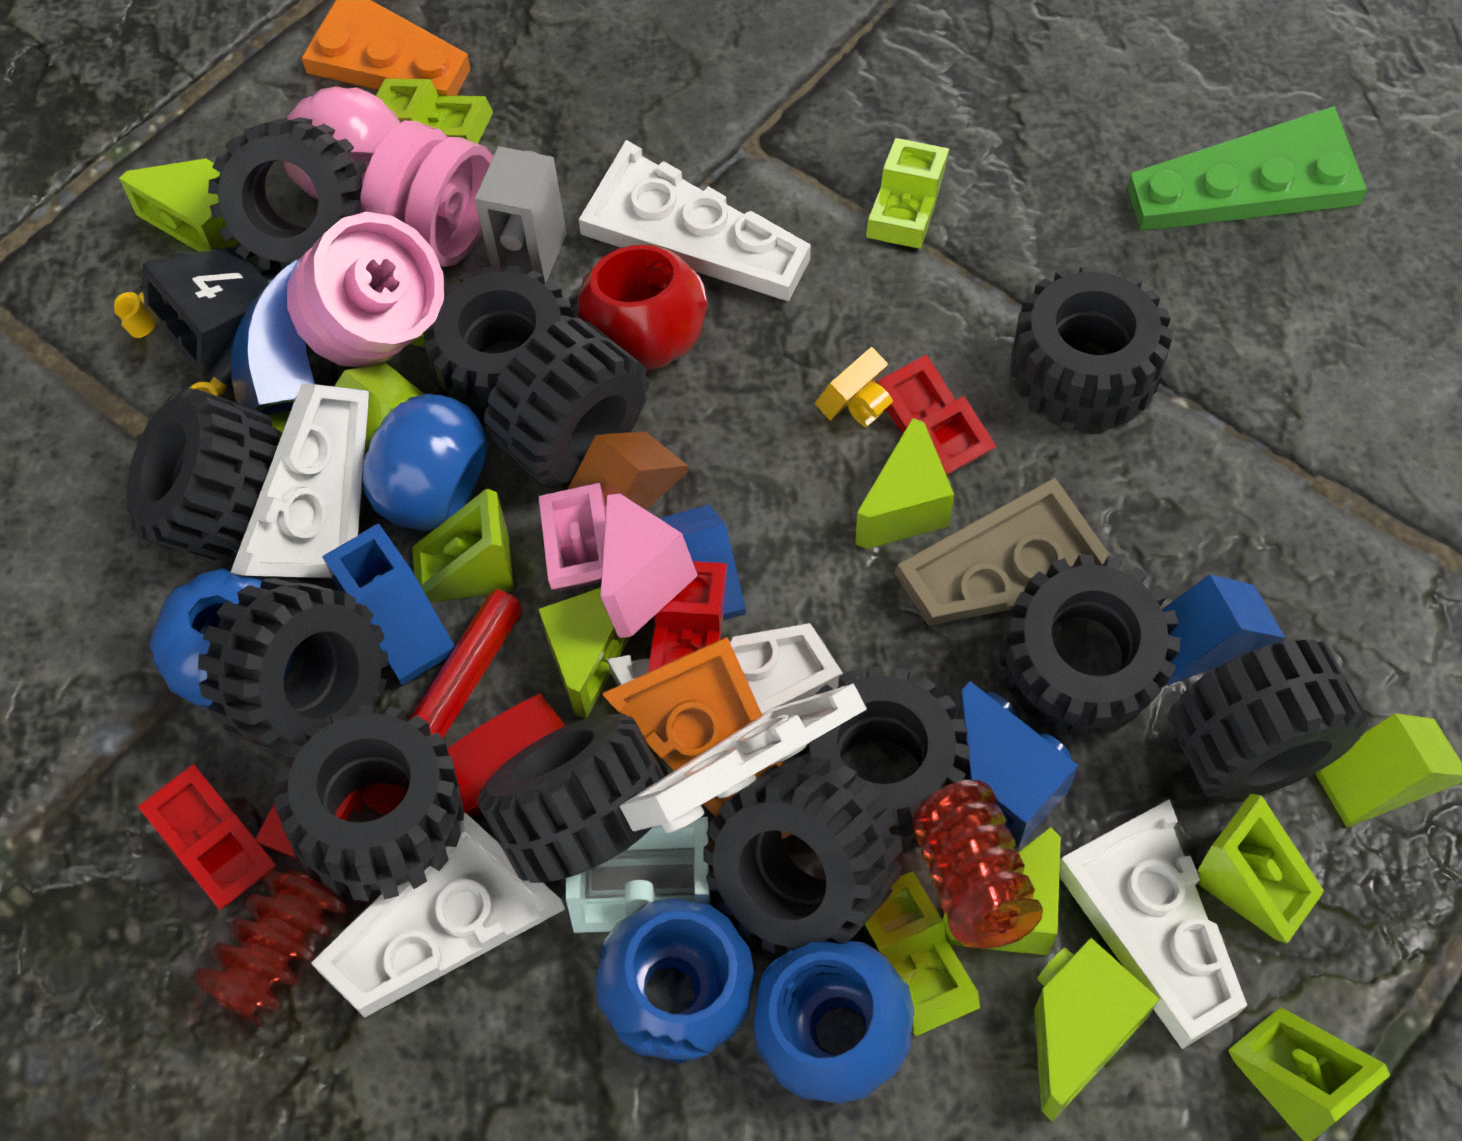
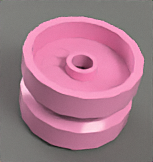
[360,120,494,267]
[287,212,444,368]

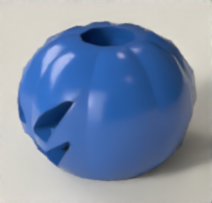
[363,394,489,532]
[149,568,299,708]
[595,898,756,1063]
[753,938,915,1104]

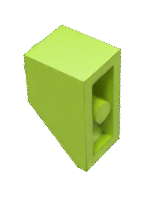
[119,158,238,252]
[1034,938,1160,1122]

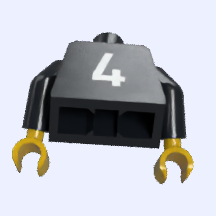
[114,247,282,400]

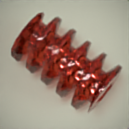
[913,780,1043,948]
[194,869,349,1030]

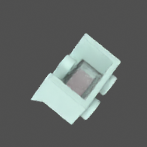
[566,817,711,933]

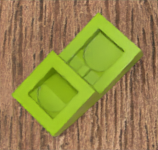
[376,78,493,144]
[866,138,949,249]
[861,871,980,1037]

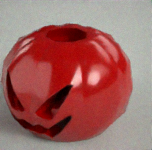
[576,245,707,372]

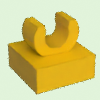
[814,347,893,428]

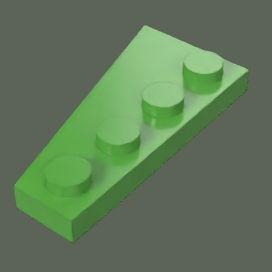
[1127,106,1367,231]

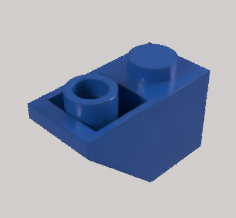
[322,523,455,686]
[956,681,1078,848]

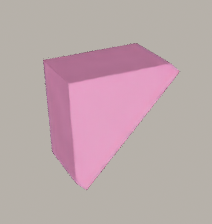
[539,483,606,592]
[601,493,698,638]

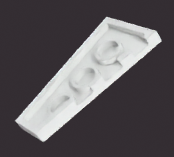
[579,140,810,302]

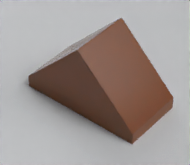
[567,431,688,510]

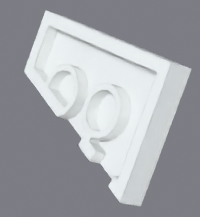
[230,384,369,578]
[607,623,843,774]
[620,683,866,834]
[1059,800,1247,1049]
[311,813,565,1018]

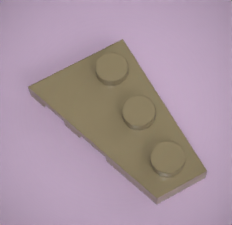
[894,478,1120,626]

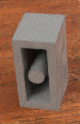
[475,146,567,284]

